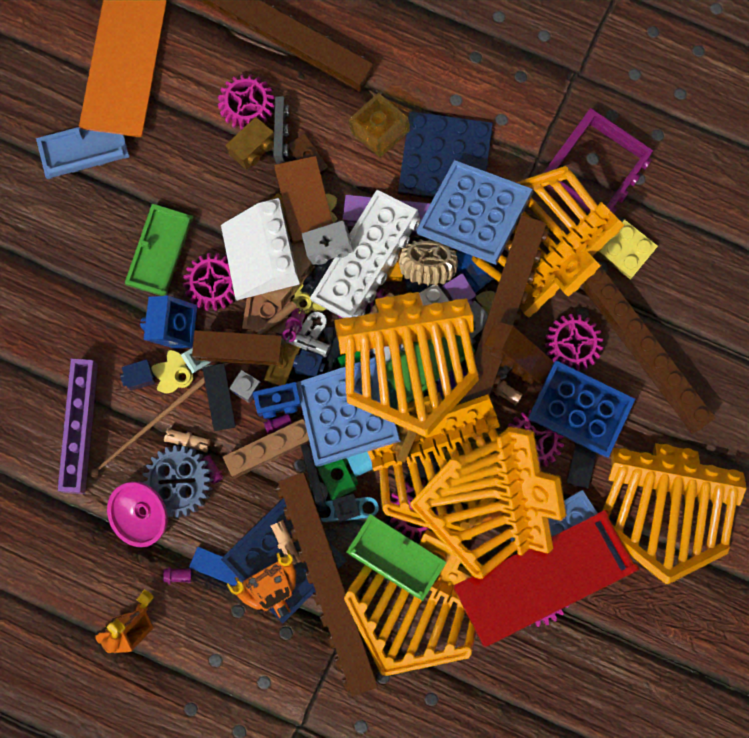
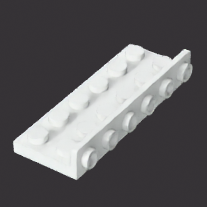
[310,190,420,318]

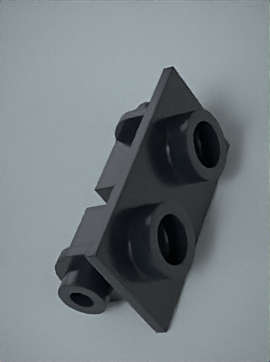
[300,258,334,297]

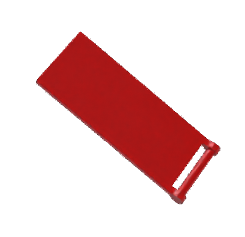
[453,510,640,647]

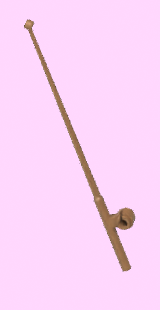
[91,301,297,477]

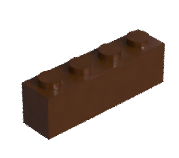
[484,321,553,385]
[192,328,285,366]

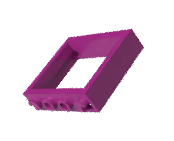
[543,108,653,214]

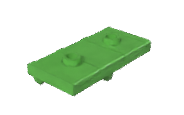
[125,204,193,296]
[386,335,475,403]
[347,514,447,601]

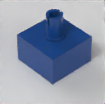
[140,296,197,348]

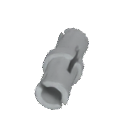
[285,333,331,357]

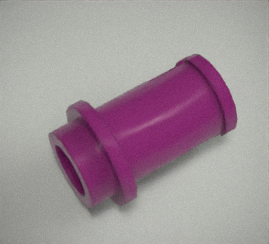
[263,414,292,435]
[201,455,224,484]
[164,567,191,584]

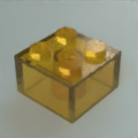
[348,93,410,158]

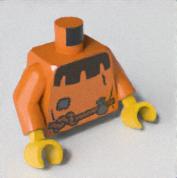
[227,549,296,618]
[96,589,154,653]

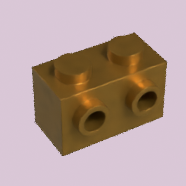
[226,117,274,170]

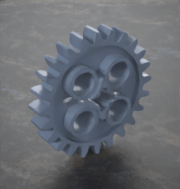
[142,445,213,517]

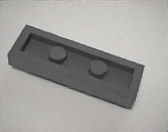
[274,97,290,164]

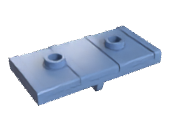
[36,127,130,179]

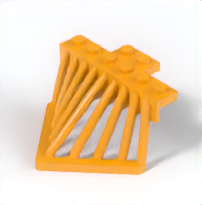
[471,166,624,318]
[334,292,479,436]
[368,392,500,540]
[410,427,566,579]
[602,443,746,584]
[344,529,476,676]

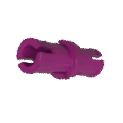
[282,308,306,342]

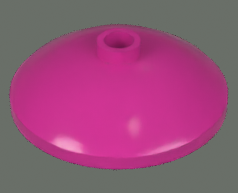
[107,481,168,547]

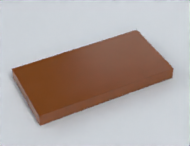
[274,156,333,244]

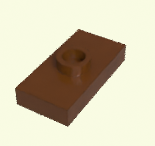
[288,134,328,174]

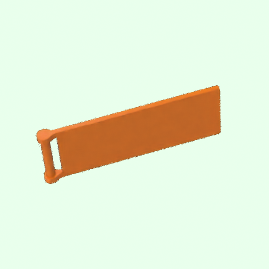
[79,0,167,137]

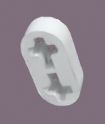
[299,312,326,350]

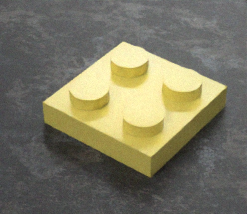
[597,220,658,279]

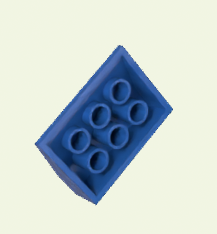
[528,361,635,458]

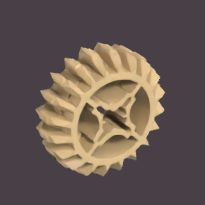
[399,239,458,286]

